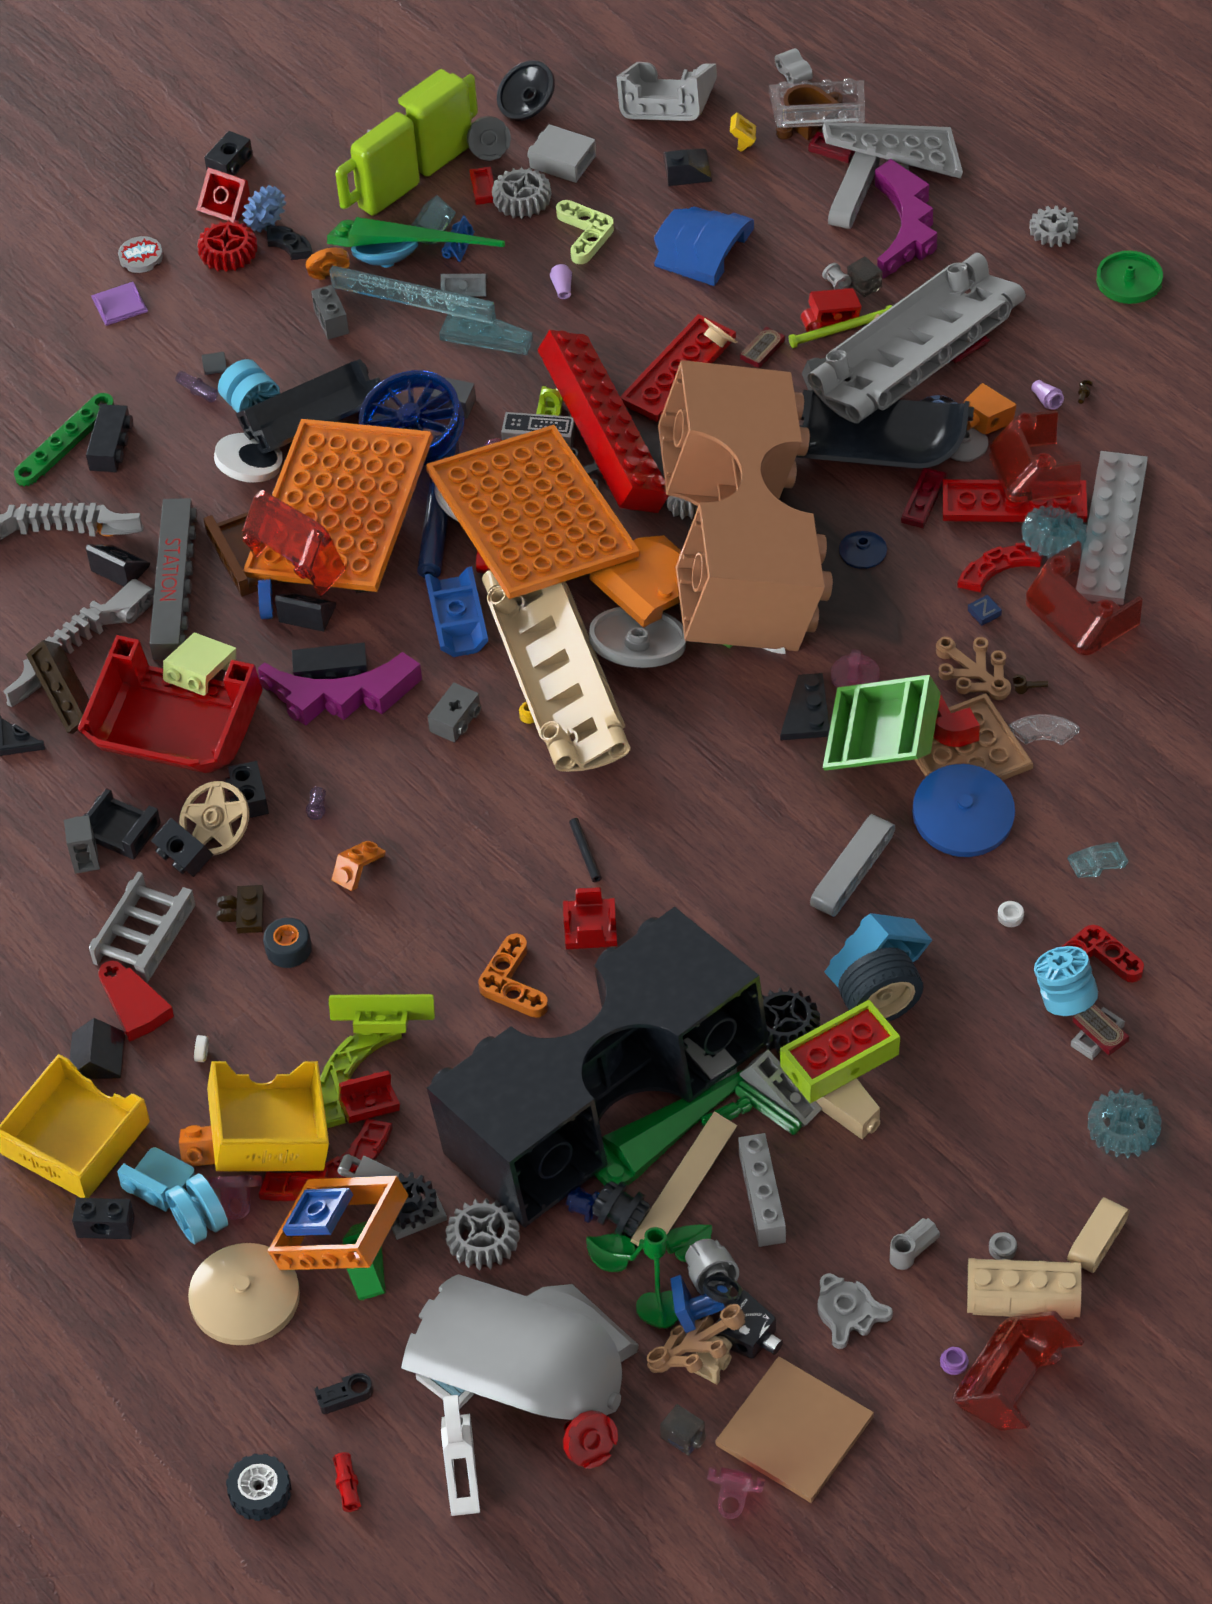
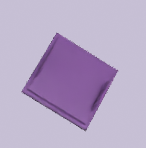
[91,282,148,326]

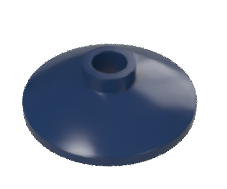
[839,531,887,569]

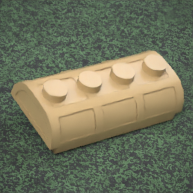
[967,1258,1081,1319]

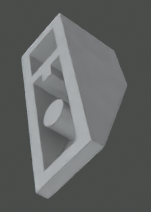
[740,1050,822,1127]

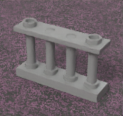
[89,872,195,983]

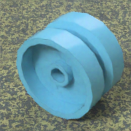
[165,1173,228,1245]

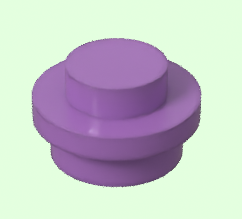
[940,1347,969,1375]

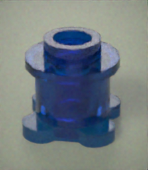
[566,1187,600,1223]

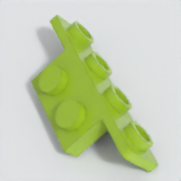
[329,994,435,1035]

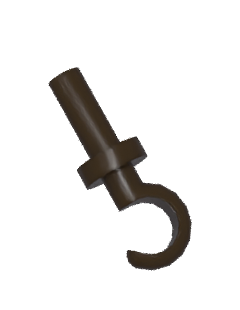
[1078,380,1093,404]

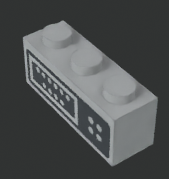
[501,412,576,448]

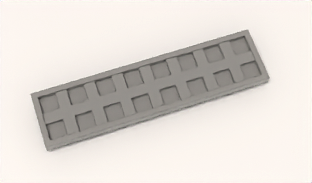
[1075,451,1148,605]

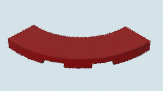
[957,543,1047,592]

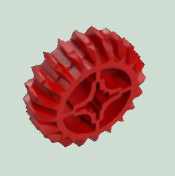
[197,220,258,272]

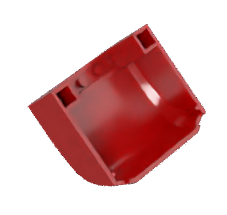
[78,635,263,773]

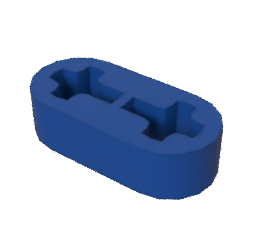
[258,579,273,620]

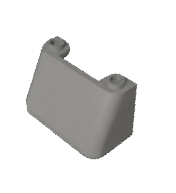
[616,62,717,121]

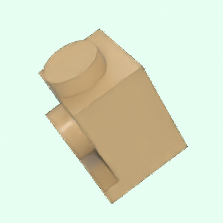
[695,1336,732,1385]

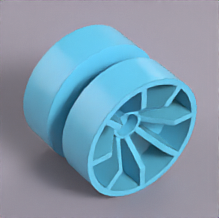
[218,359,280,413]

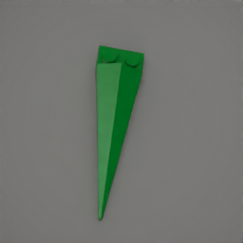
[327,217,505,247]
[595,1070,745,1186]

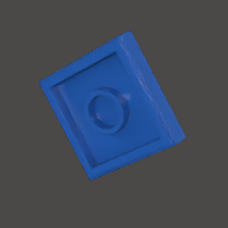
[282,1188,353,1236]

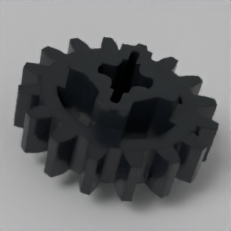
[392,1172,437,1229]

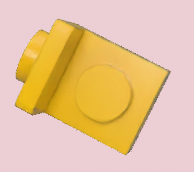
[730,113,756,152]

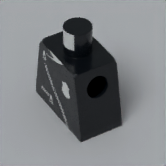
[715,1290,783,1359]

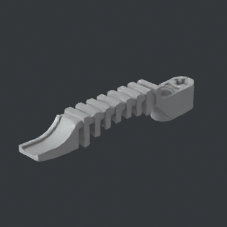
[0,503,144,540]
[3,579,154,707]

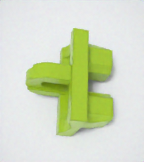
[536,386,564,416]

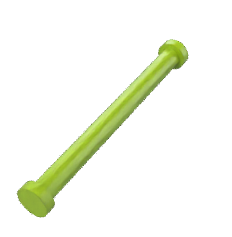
[788,305,892,348]

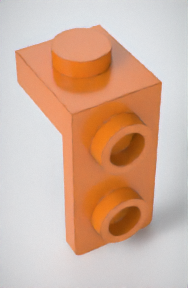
[331,841,386,891]

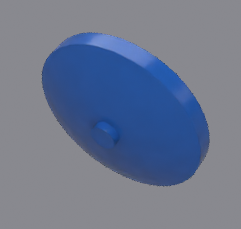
[912,764,1015,857]

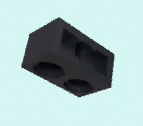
[225,761,269,820]

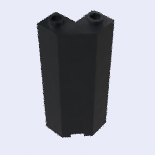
[236,359,388,454]

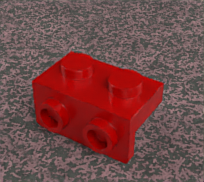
[338,1071,400,1124]

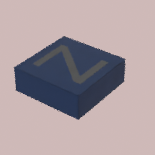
[968,595,1002,626]

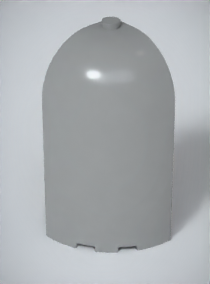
[401,1274,622,1420]

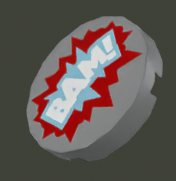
[118,236,163,273]

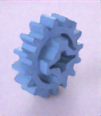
[242,185,286,232]

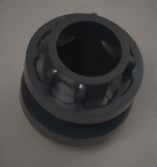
[592,1181,651,1236]

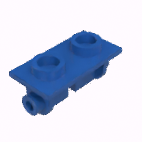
[441,215,475,262]

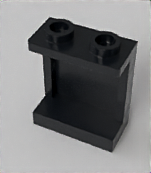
[83,788,161,860]

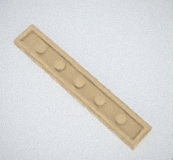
[630,1111,737,1250]

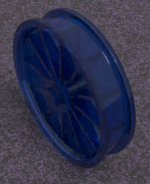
[359,370,464,466]

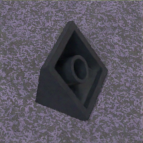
[86,544,150,586]
[275,593,337,632]
[70,1018,125,1079]

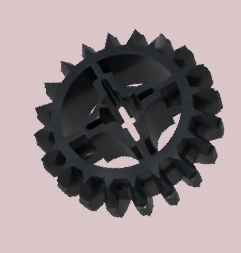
[762,987,820,1055]

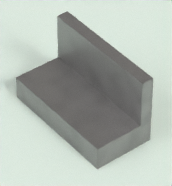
[441,274,488,297]

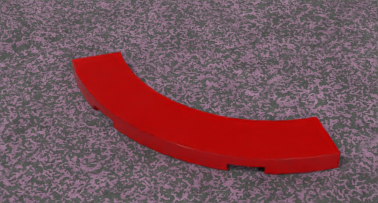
[259,1119,393,1201]

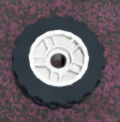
[226,1453,292,1521]

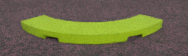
[320,1033,402,1128]

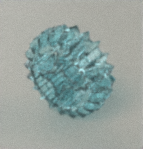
[1022,505,1087,560]
[1087,1088,1161,1159]

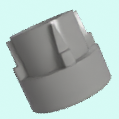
[685,1239,739,1295]

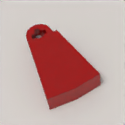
[98,961,174,1042]

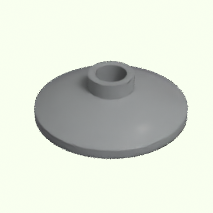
[950,428,988,462]

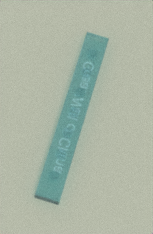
[329,266,496,324]

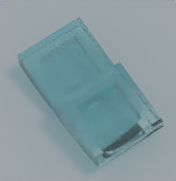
[1067,842,1128,878]

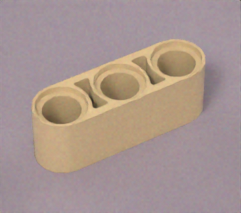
[1067,1197,1129,1273]

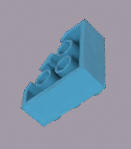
[824,913,932,987]

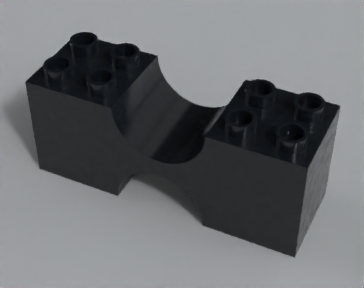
[427,906,768,1228]

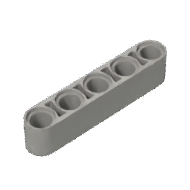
[828,151,880,229]
[810,814,895,917]

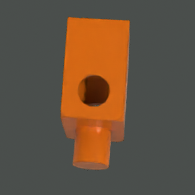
[963,383,1017,435]

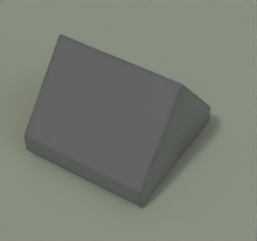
[201,352,227,375]

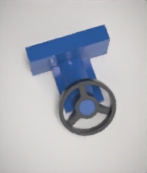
[670,1275,742,1333]

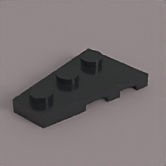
[780,673,830,741]

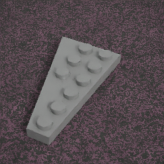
[822,122,963,178]

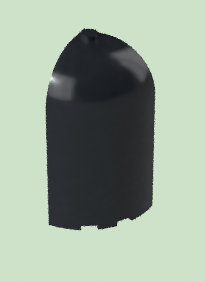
[796,390,974,468]

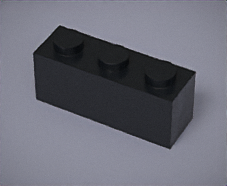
[86,404,133,472]
[292,642,368,679]

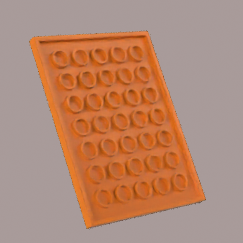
[243,419,433,592]
[426,425,640,599]

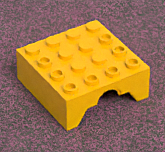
[0,1054,150,1198]
[207,1061,329,1171]

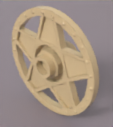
[179,781,249,855]

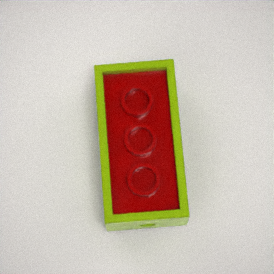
[780,1000,900,1104]

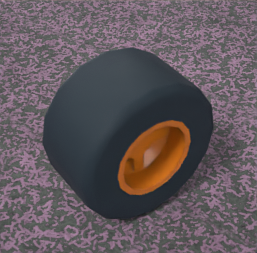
[263,918,312,968]

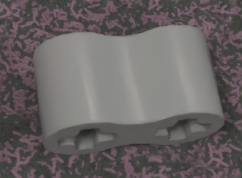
[775,48,813,86]

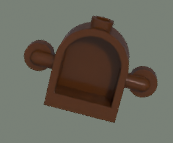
[776,84,843,141]

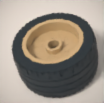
[838,947,924,1022]

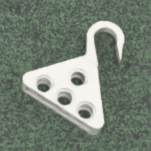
[441,1395,480,1516]

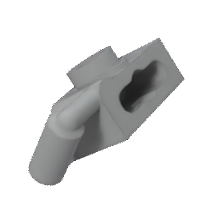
[338,1154,400,1178]

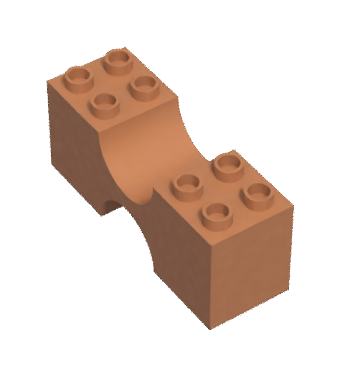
[658,360,833,651]

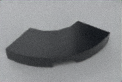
[267,225,313,260]

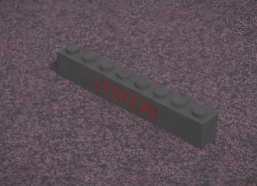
[150,498,198,660]

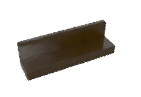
[26,640,90,734]

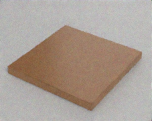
[914,693,1033,781]
[715,1356,874,1503]

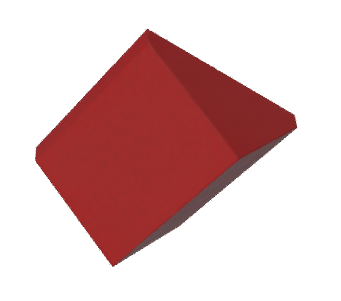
[196,167,250,223]

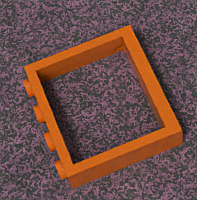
[268,1176,408,1270]

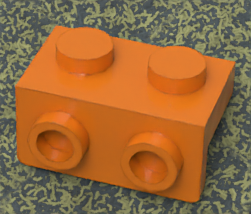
[179,1125,215,1166]

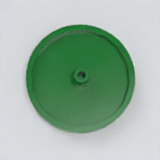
[1096,251,1163,304]

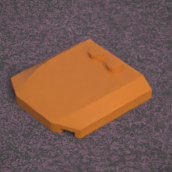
[590,535,681,628]

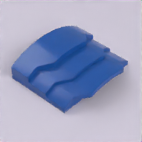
[654,206,754,286]

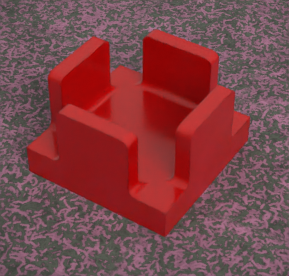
[563,887,617,949]

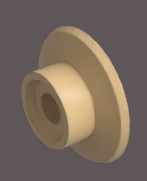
[704,318,737,348]

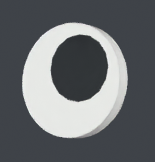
[214,433,283,482]

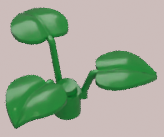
[586,1225,712,1328]

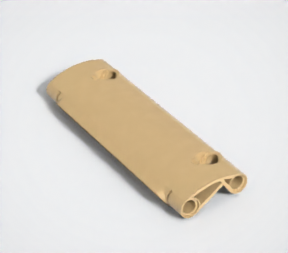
[482,570,630,771]

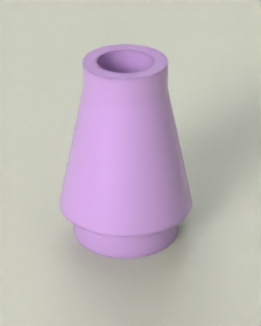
[550,264,572,299]
[1031,380,1064,410]

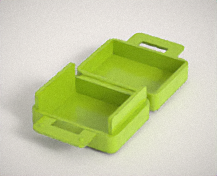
[335,69,478,216]

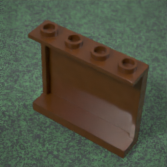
[203,504,282,597]

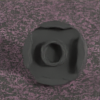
[467,116,511,161]

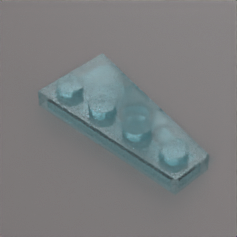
[439,302,533,355]

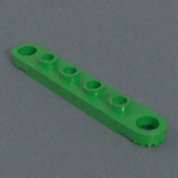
[14,393,114,487]

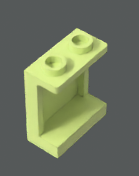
[163,633,236,696]

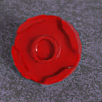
[563,1410,618,1469]

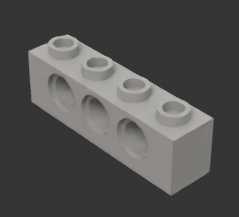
[738,1133,786,1247]

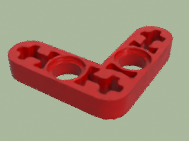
[1061,925,1144,983]

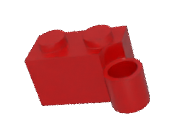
[801,288,862,332]

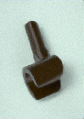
[1013,675,1048,694]

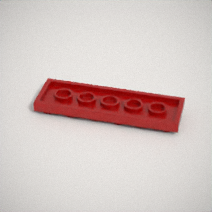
[620,314,736,422]
[943,479,1087,522]

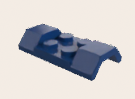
[425,566,488,657]

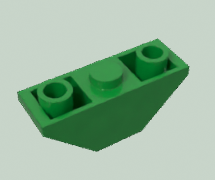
[343,1221,386,1300]

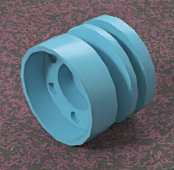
[1034,946,1098,1016]

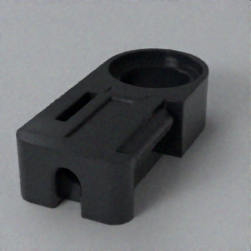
[315,1373,373,1414]

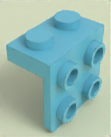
[117,1147,195,1212]

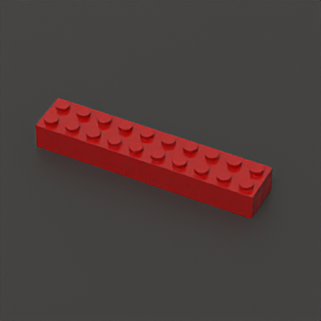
[538,329,669,513]

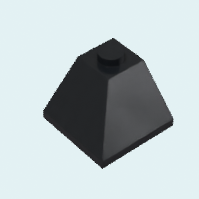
[663,149,712,186]

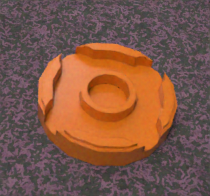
[305,247,350,280]

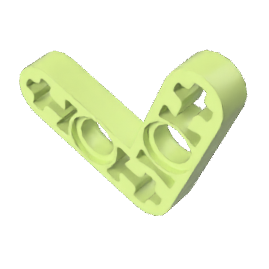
[556,200,614,264]

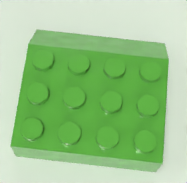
[823,675,941,771]

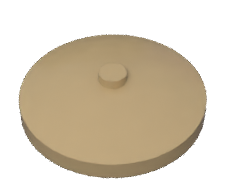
[188,1243,300,1345]

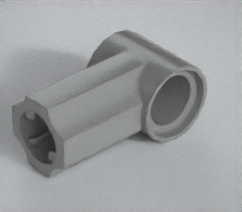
[889,1218,940,1270]

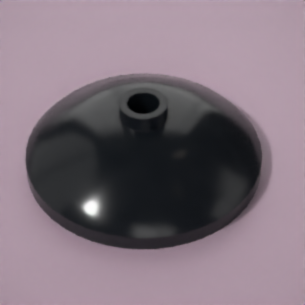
[497,60,555,121]

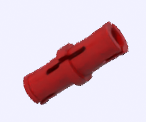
[333,1452,361,1512]

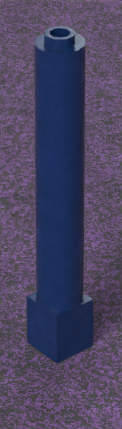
[417,435,459,578]

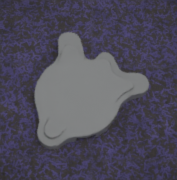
[817,1273,893,1349]

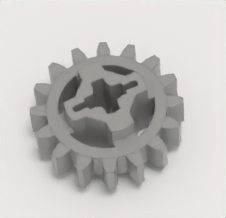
[1029,206,1079,247]

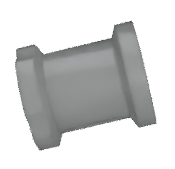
[822,263,851,290]

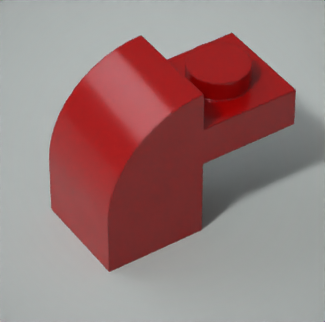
[933,695,980,747]

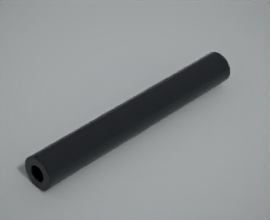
[569,818,602,882]

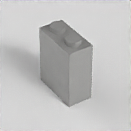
[527,124,596,183]

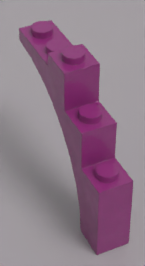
[875,159,937,279]
[258,652,422,726]

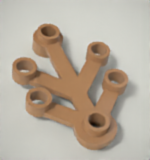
[936,637,1011,700]
[647,1304,745,1373]

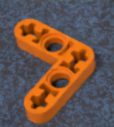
[478,933,548,1018]

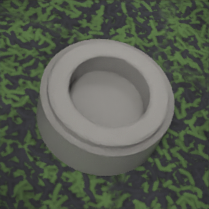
[989,1232,1017,1260]

